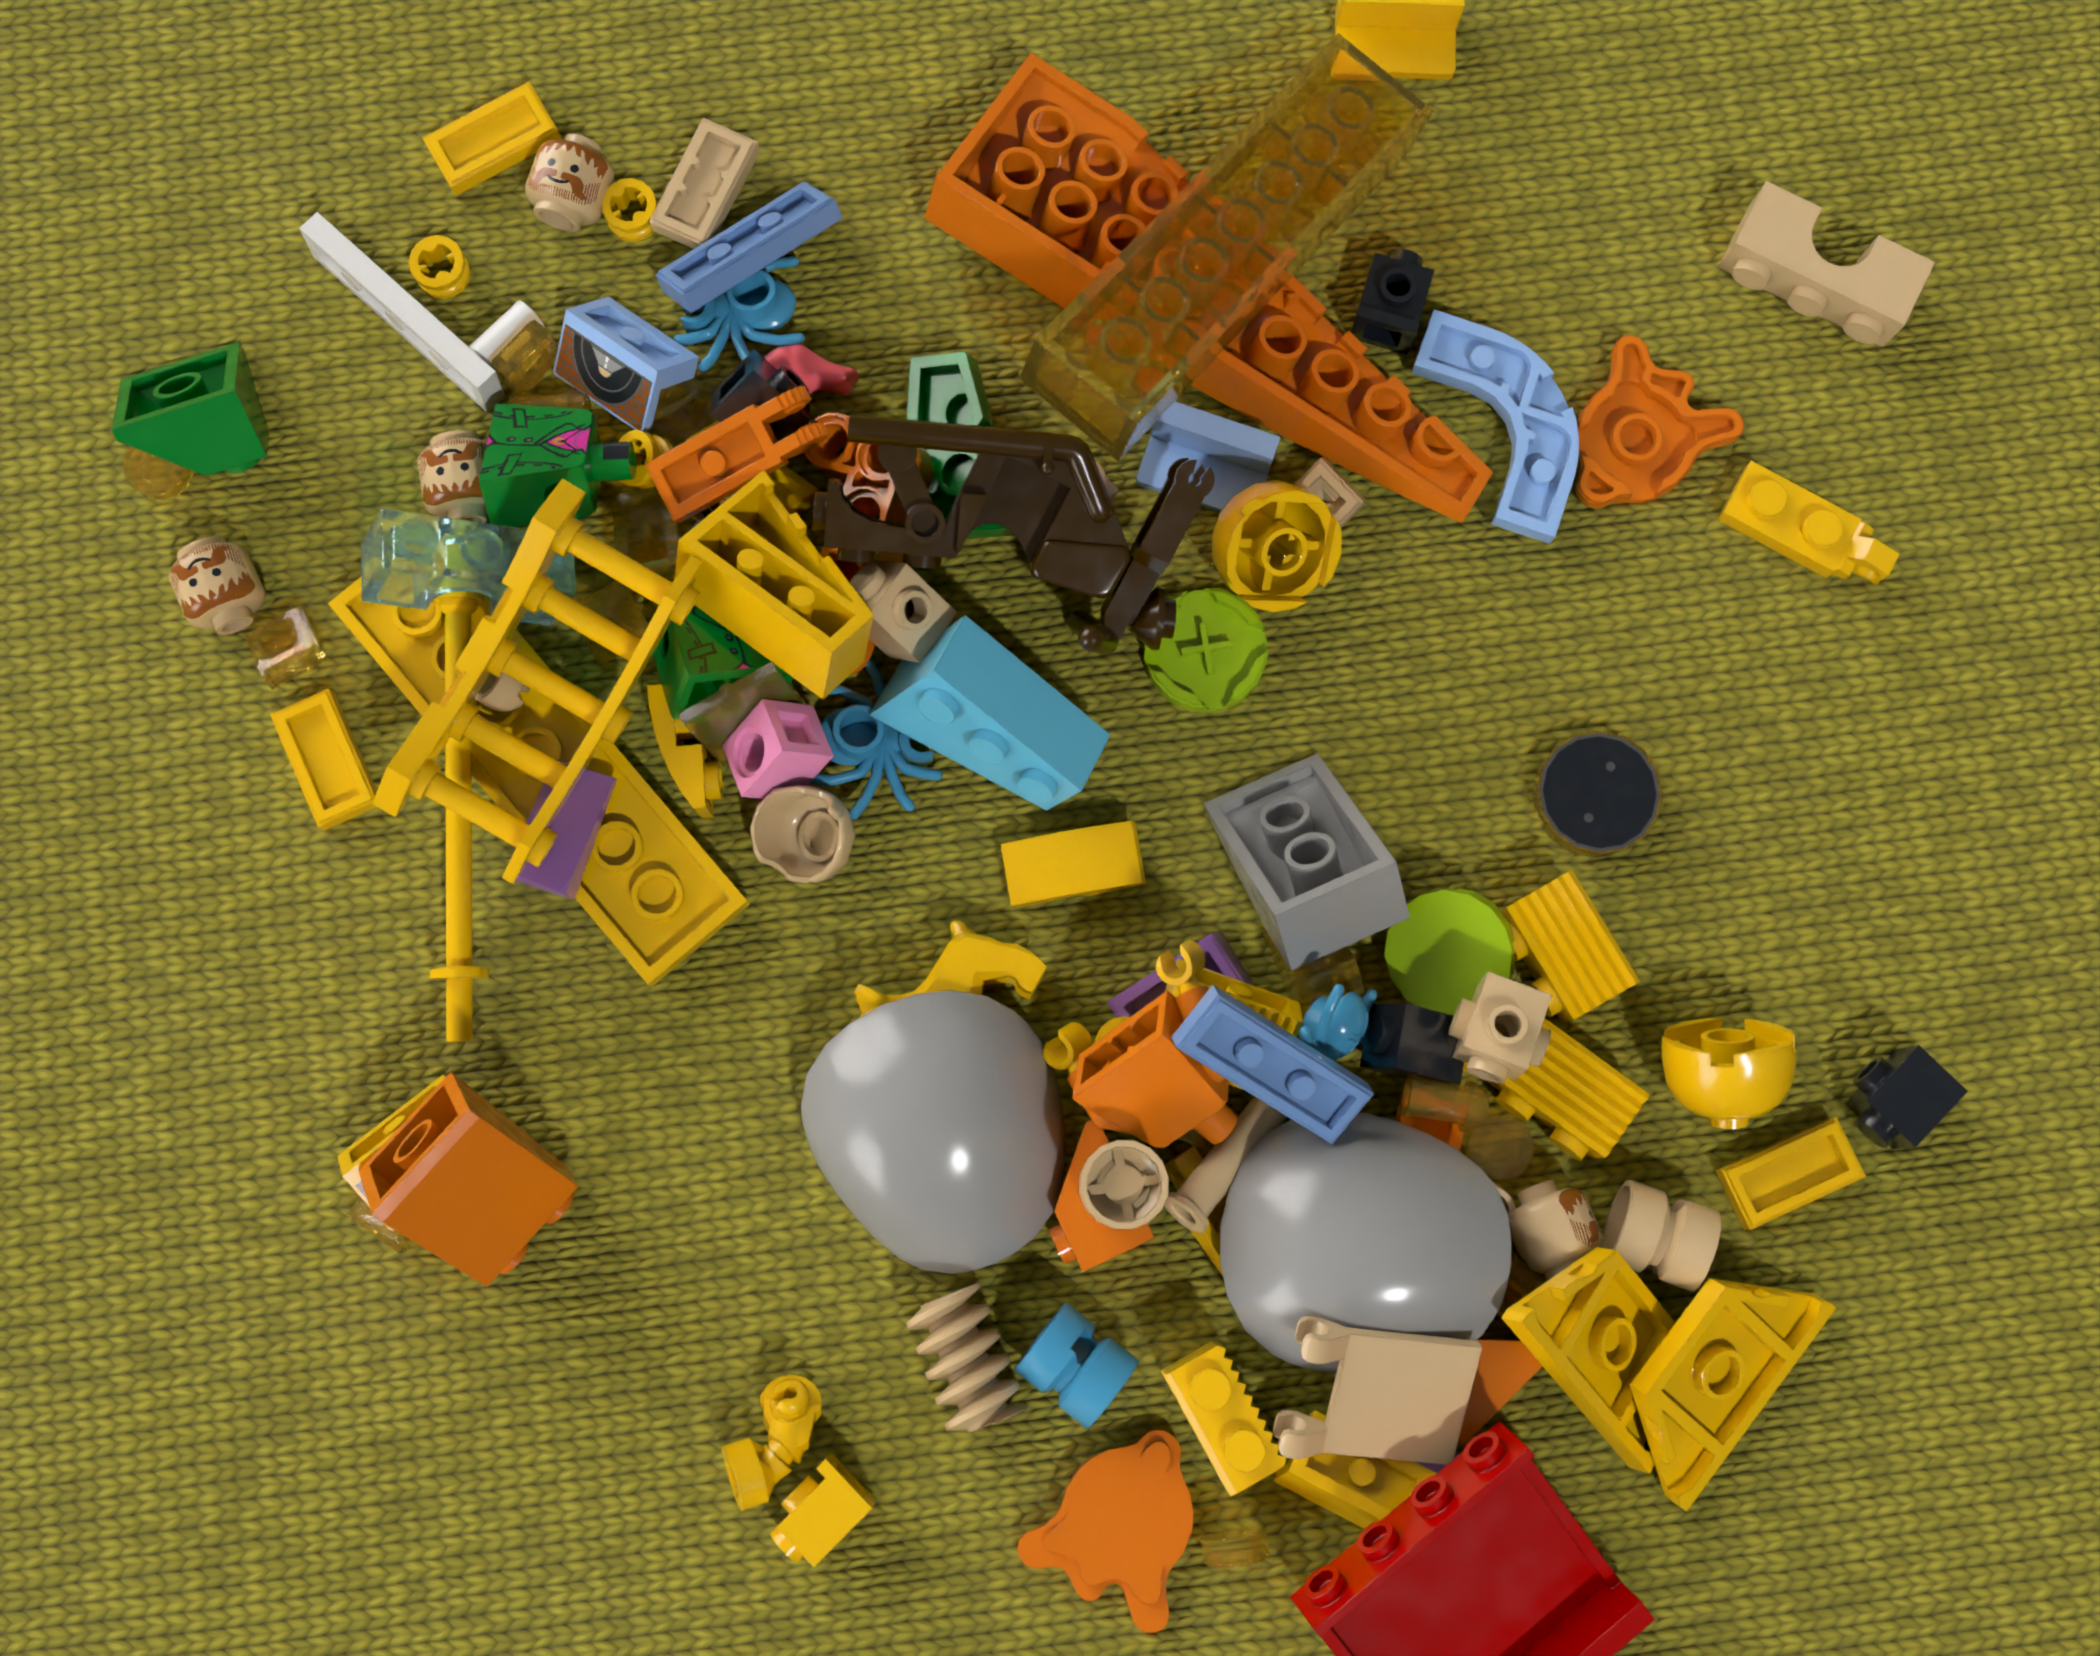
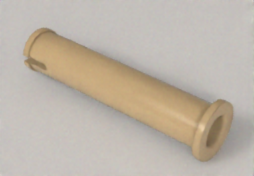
[1164,1096,1287,1233]

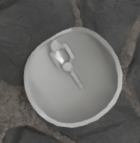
[801,990,1065,1274]
[1220,1112,1511,1374]

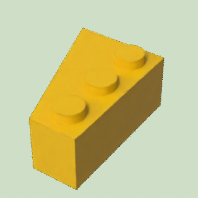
[674,470,874,699]

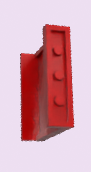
[1290,1421,1655,1656]

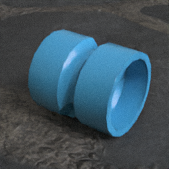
[1014,1302,1139,1429]

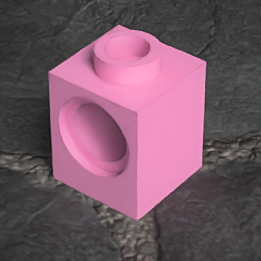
[722,699,834,799]

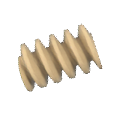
[906,1282,1028,1433]

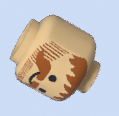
[525,134,614,232]
[417,430,488,528]
[168,537,266,635]
[1508,1179,1604,1281]

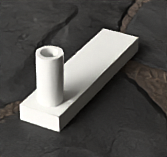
[299,212,545,413]

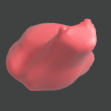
[764,344,859,396]

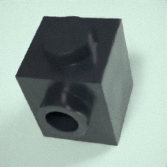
[711,349,810,441]
[1359,1003,1464,1085]
[1844,1045,1968,1149]

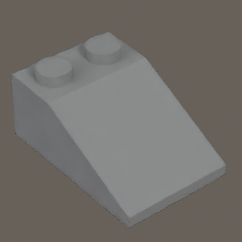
[1203,753,1410,971]

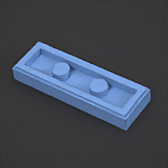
[655,181,843,313]
[1171,985,1374,1144]

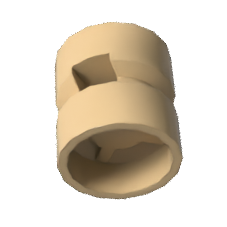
[1079,1140,1169,1229]
[1602,1180,1721,1292]

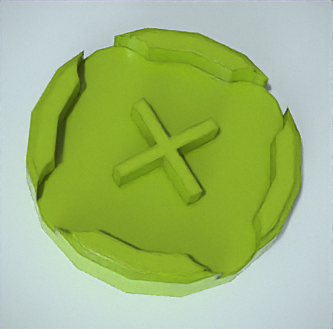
[1144,588,1268,713]
[1384,888,1516,1016]

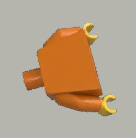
[1043,940,1238,1148]

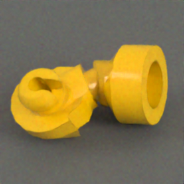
[722,1375,822,1511]

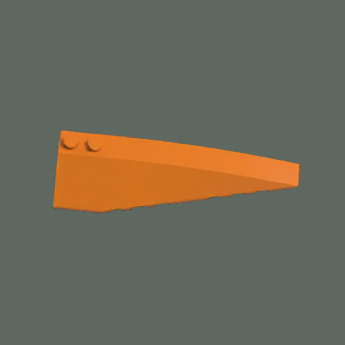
[924,53,1493,523]

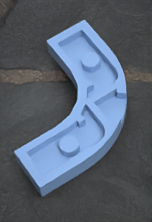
[1411,309,1579,544]

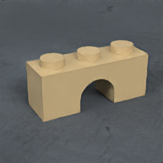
[1718,181,1935,347]

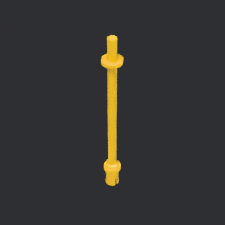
[430,528,489,1042]

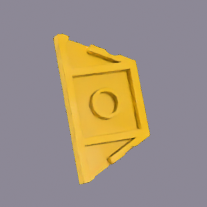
[1502,1247,1675,1474]
[1630,1278,1836,1512]

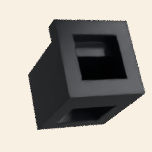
[1351,248,1434,355]

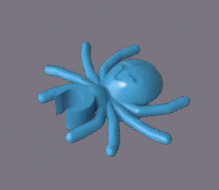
[673,256,805,372]
[809,658,943,820]
[1298,984,1377,1062]

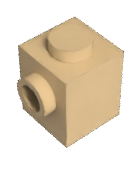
[850,560,957,663]

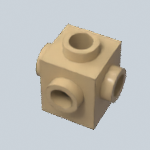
[1448,972,1552,1083]

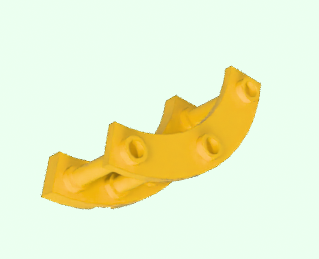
[372,478,703,884]

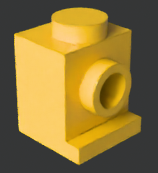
[770,1452,877,1567]

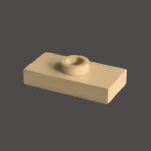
[649,118,760,249]

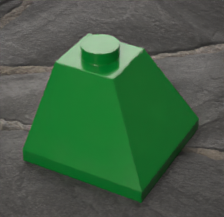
[111,341,269,476]

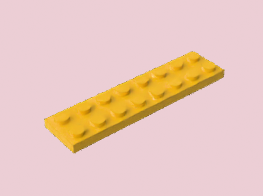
[328,524,750,987]

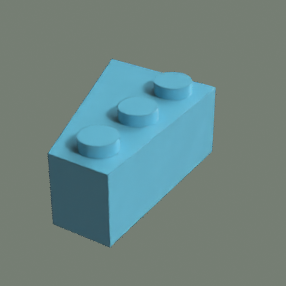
[869,615,1110,811]

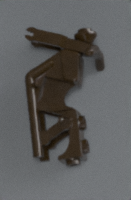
[812,414,1215,655]

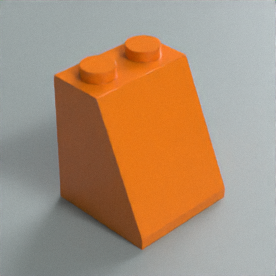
[359,1072,579,1287]

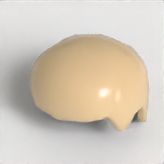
[750,785,856,884]

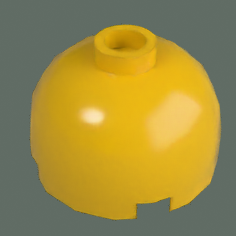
[1212,480,1342,613]
[1661,1018,1796,1129]

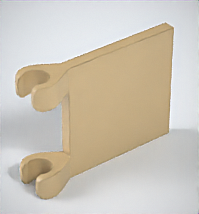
[1273,1316,1482,1465]

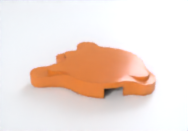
[1574,335,1744,509]
[1017,1429,1194,1633]

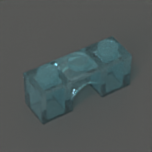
[361,508,576,626]

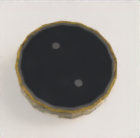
[1532,730,1663,858]

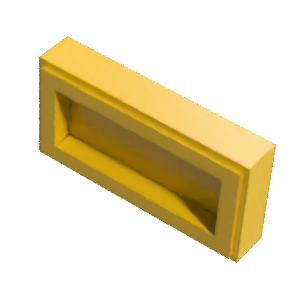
[423,81,562,196]
[270,688,377,831]
[1715,1117,1866,1230]

